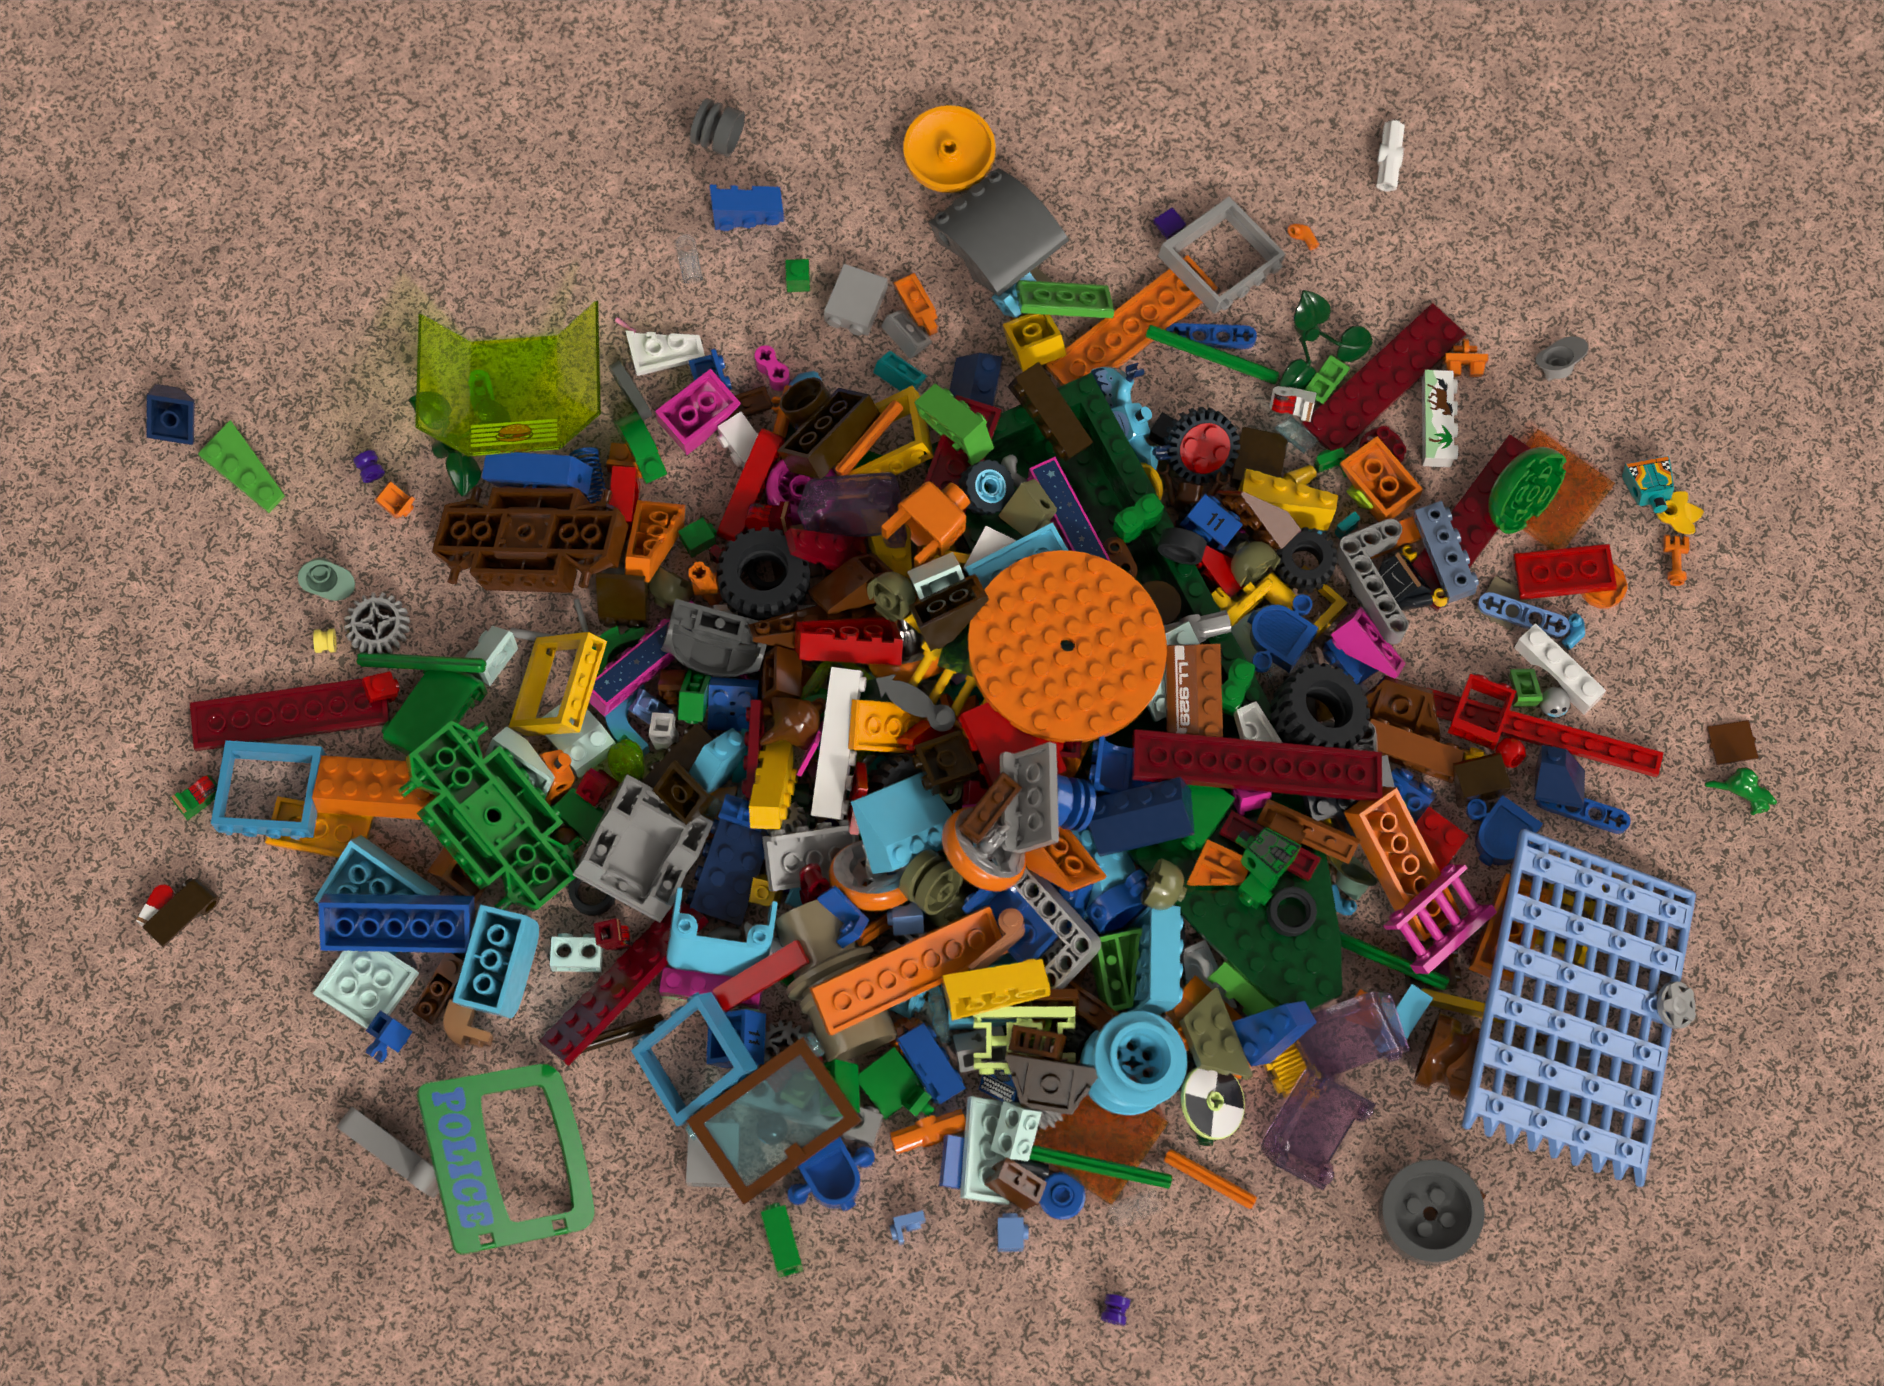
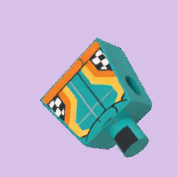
[1622,456,1674,513]

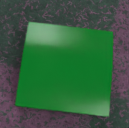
[858,1047,925,1120]

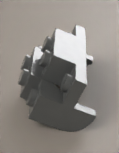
[661,599,767,677]

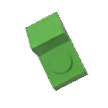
[1509,669,1542,707]

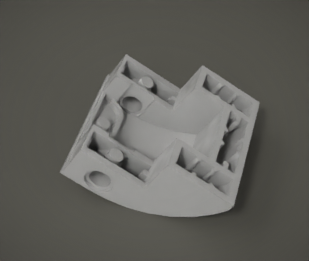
[573,774,713,923]

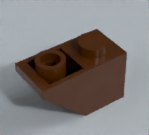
[658,669,687,708]

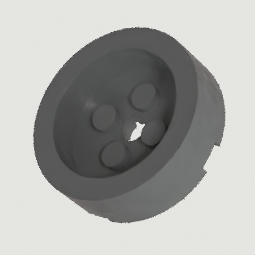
[1378,1160,1485,1266]

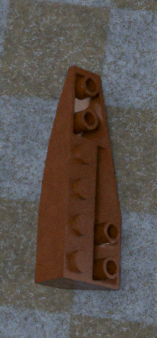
[748,603,898,649]

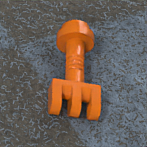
[1663,535,1690,586]

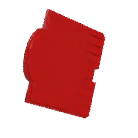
[958,702,1067,789]

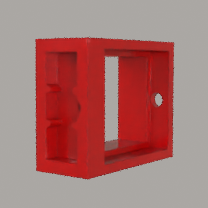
[609,466,640,540]
[1447,674,1516,750]

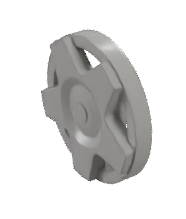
[1657,982,1696,1029]

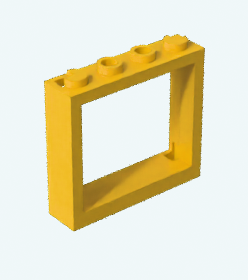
[835,385,934,497]
[509,632,607,736]

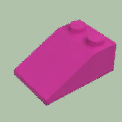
[655,369,740,455]
[1331,607,1406,678]

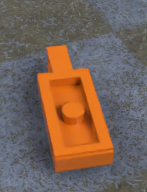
[894,273,938,336]

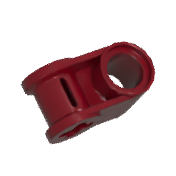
[799,863,830,905]

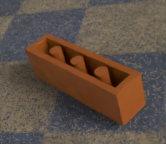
[1364,718,1464,783]

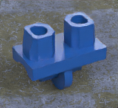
[718,794,762,832]

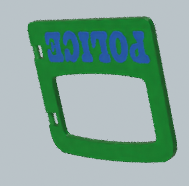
[417,1064,595,1255]

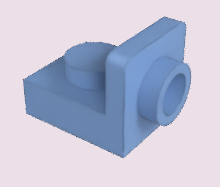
[889,1210,925,1245]

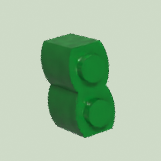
[1113,493,1164,543]
[1222,658,1255,717]

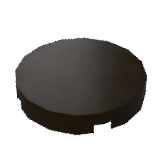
[1142,580,1181,625]

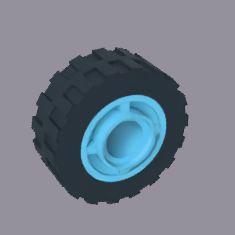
[959,460,1015,516]

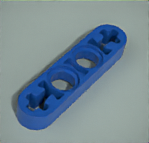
[1166,323,1257,349]
[1536,798,1631,834]

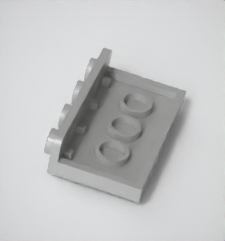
[1000,742,1059,854]
[762,819,859,891]

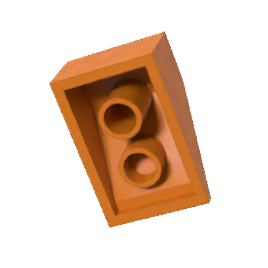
[1340,436,1423,522]
[1025,827,1106,892]

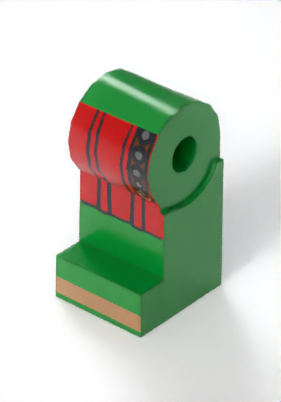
[170,775,218,821]

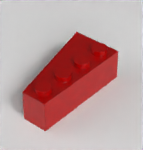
[795,617,903,666]

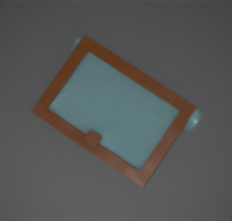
[686,1032,863,1205]

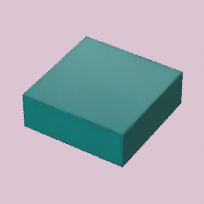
[1334,511,1360,539]

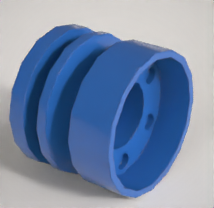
[1057,775,1096,832]

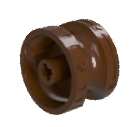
[1413,1013,1481,1102]

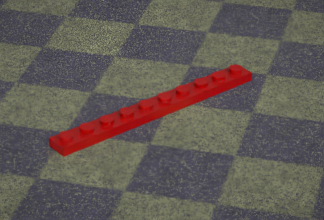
[1428,688,1664,778]

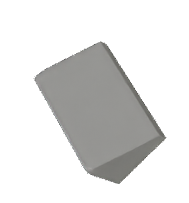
[881,309,932,359]

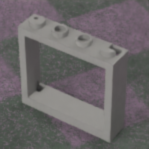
[1158,197,1286,314]

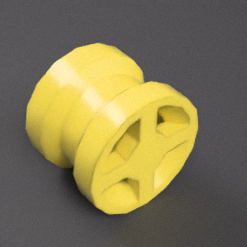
[313,628,337,653]

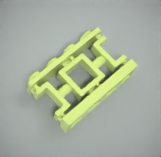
[973,1007,1075,1074]

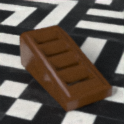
[1008,1025,1066,1060]

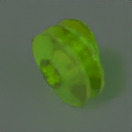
[607,739,644,783]

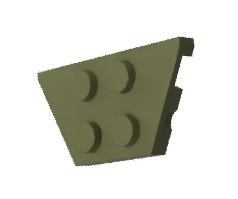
[1179,987,1253,1080]

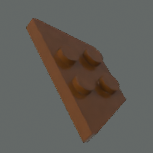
[1364,675,1441,742]

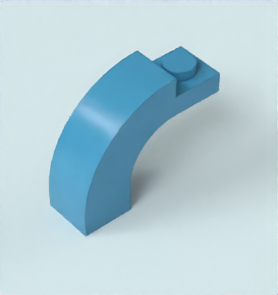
[605,684,650,758]

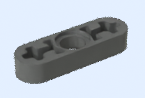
[608,360,652,421]

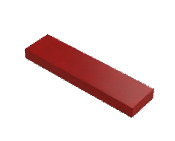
[712,940,810,1012]

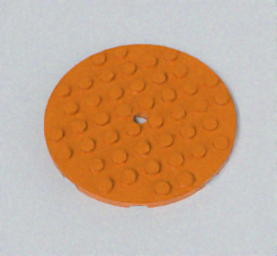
[967,550,1167,743]

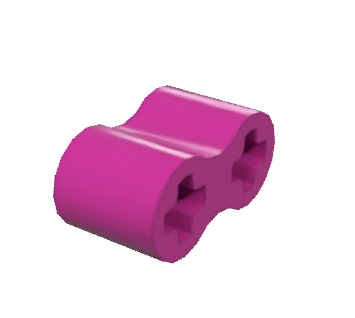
[755,345,790,391]

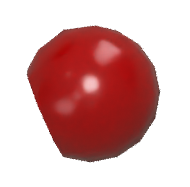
[1495,738,1526,768]

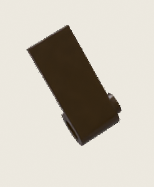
[142,877,220,948]

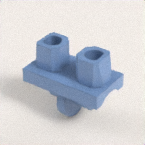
[628,689,675,725]

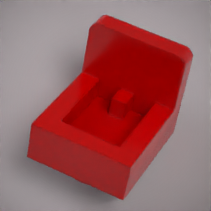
[361,671,400,703]

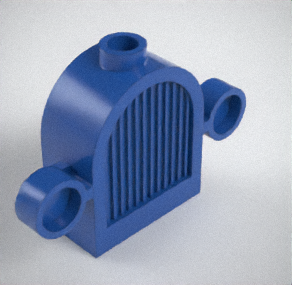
[1247,594,1318,673]
[1466,795,1543,866]
[1084,869,1148,935]
[788,1137,875,1212]

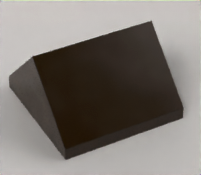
[1453,752,1511,808]

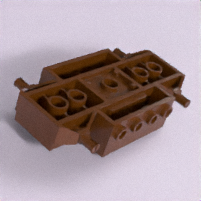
[432,486,629,593]

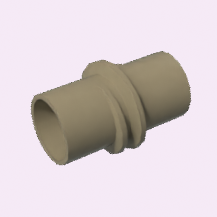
[774,899,898,1062]

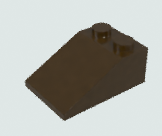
[596,573,651,629]
[908,574,989,652]

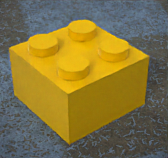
[1002,314,1066,372]

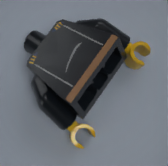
[1378,545,1448,611]

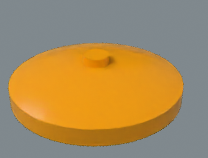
[903,105,996,193]

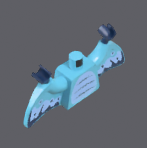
[1090,362,1172,470]

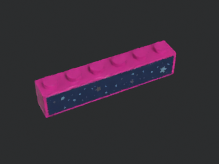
[1026,457,1111,562]
[589,600,695,717]

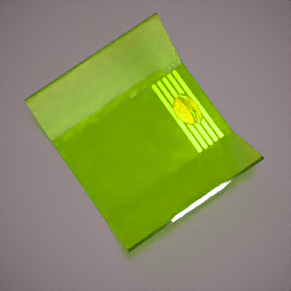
[415,301,601,456]

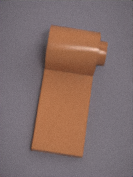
[968,908,1025,971]

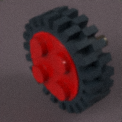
[1163,407,1240,484]

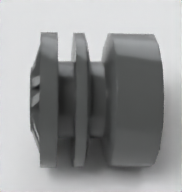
[690,98,745,157]

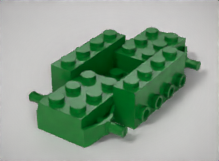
[398,721,583,912]

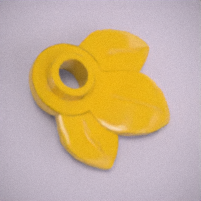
[1656,491,1704,534]

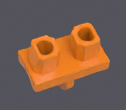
[1442,339,1488,377]

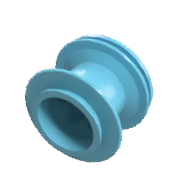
[1080,1011,1187,1115]

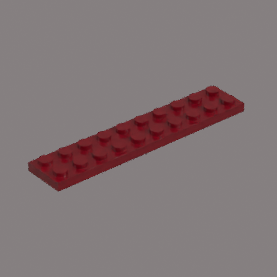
[1132,730,1383,801]

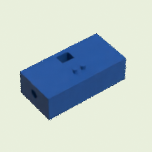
[482,450,593,496]

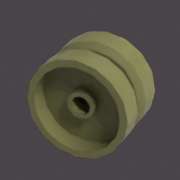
[899,849,963,915]

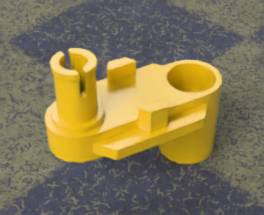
[1211,572,1297,627]

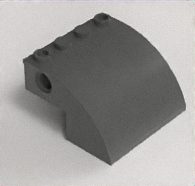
[928,168,1069,296]

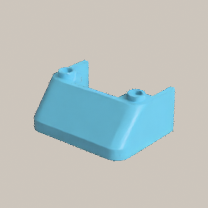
[666,887,778,977]

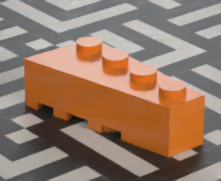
[625,500,685,582]

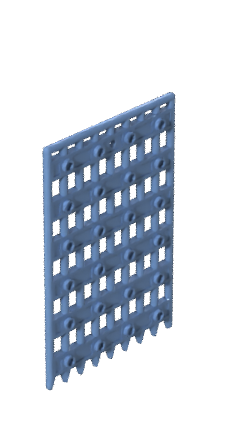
[1462,829,1696,1187]

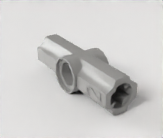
[1164,610,1232,643]

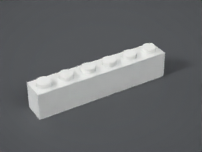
[811,667,867,820]

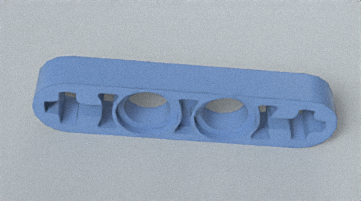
[1477,592,1570,638]

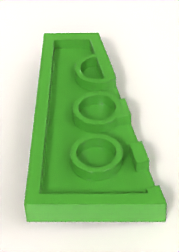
[198,420,285,513]

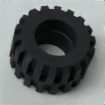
[1275,527,1337,593]

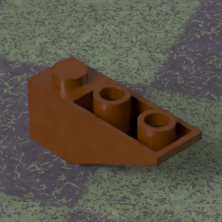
[412,953,466,1025]

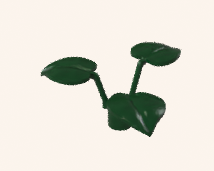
[1279,290,1373,390]
[408,393,511,497]

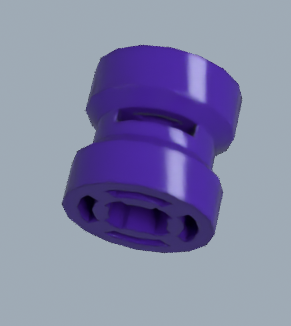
[353,450,385,483]
[1100,1294,1131,1326]

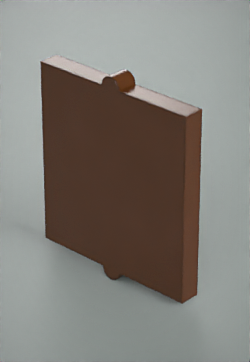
[1707,720,1759,766]

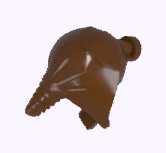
[759,697,826,750]

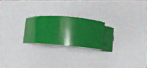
[613,411,668,484]
[592,626,646,677]

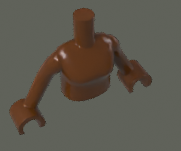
[1156,462,1232,512]

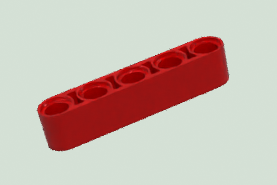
[717,428,785,542]

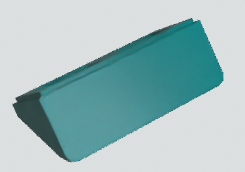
[873,351,927,391]

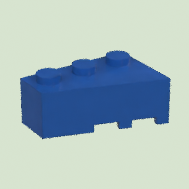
[710,185,784,231]
[1232,1001,1317,1066]
[895,1023,966,1104]

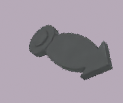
[876,674,956,732]

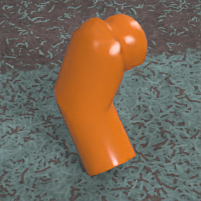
[1287,224,1320,250]

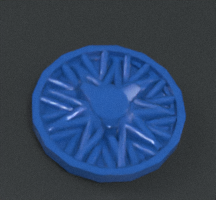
[1039,1172,1086,1220]

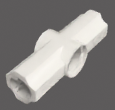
[1376,120,1405,192]

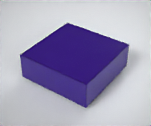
[1153,207,1186,240]

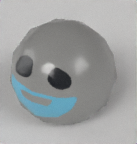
[1540,687,1570,718]

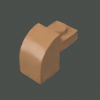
[443,1000,494,1049]

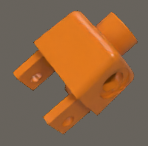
[881,481,970,567]

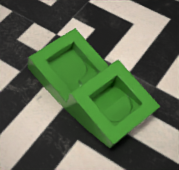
[1305,355,1350,404]

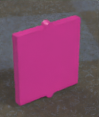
[797,722,823,777]

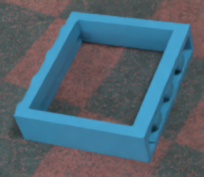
[211,741,327,840]
[631,992,758,1126]

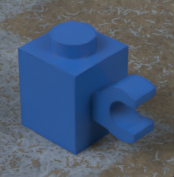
[365,1010,412,1063]

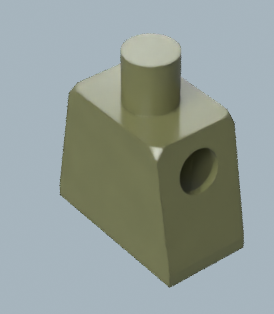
[998,479,1058,537]

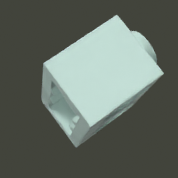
[550,933,603,972]
[991,1101,1042,1161]

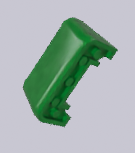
[381,670,488,756]

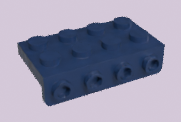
[686,819,770,927]

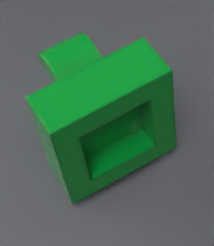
[901,1085,935,1117]

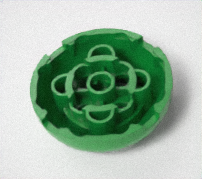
[1488,447,1567,534]

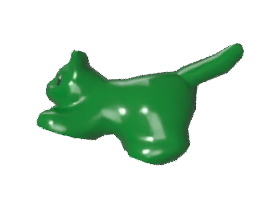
[1704,767,1777,815]

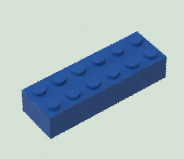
[318,893,475,953]

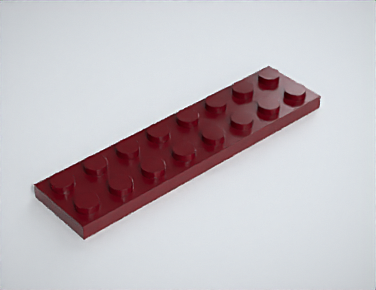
[1302,303,1466,451]
[1413,434,1531,612]
[190,678,390,751]
[539,900,709,1066]

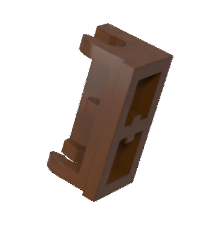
[984,1157,1047,1211]

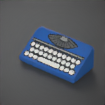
[979,1070,1019,1103]

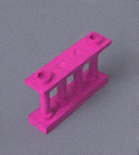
[1383,864,1497,974]

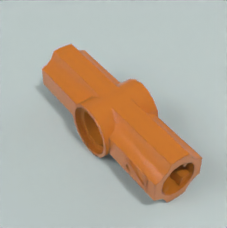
[689,562,722,606]
[890,1109,966,1155]

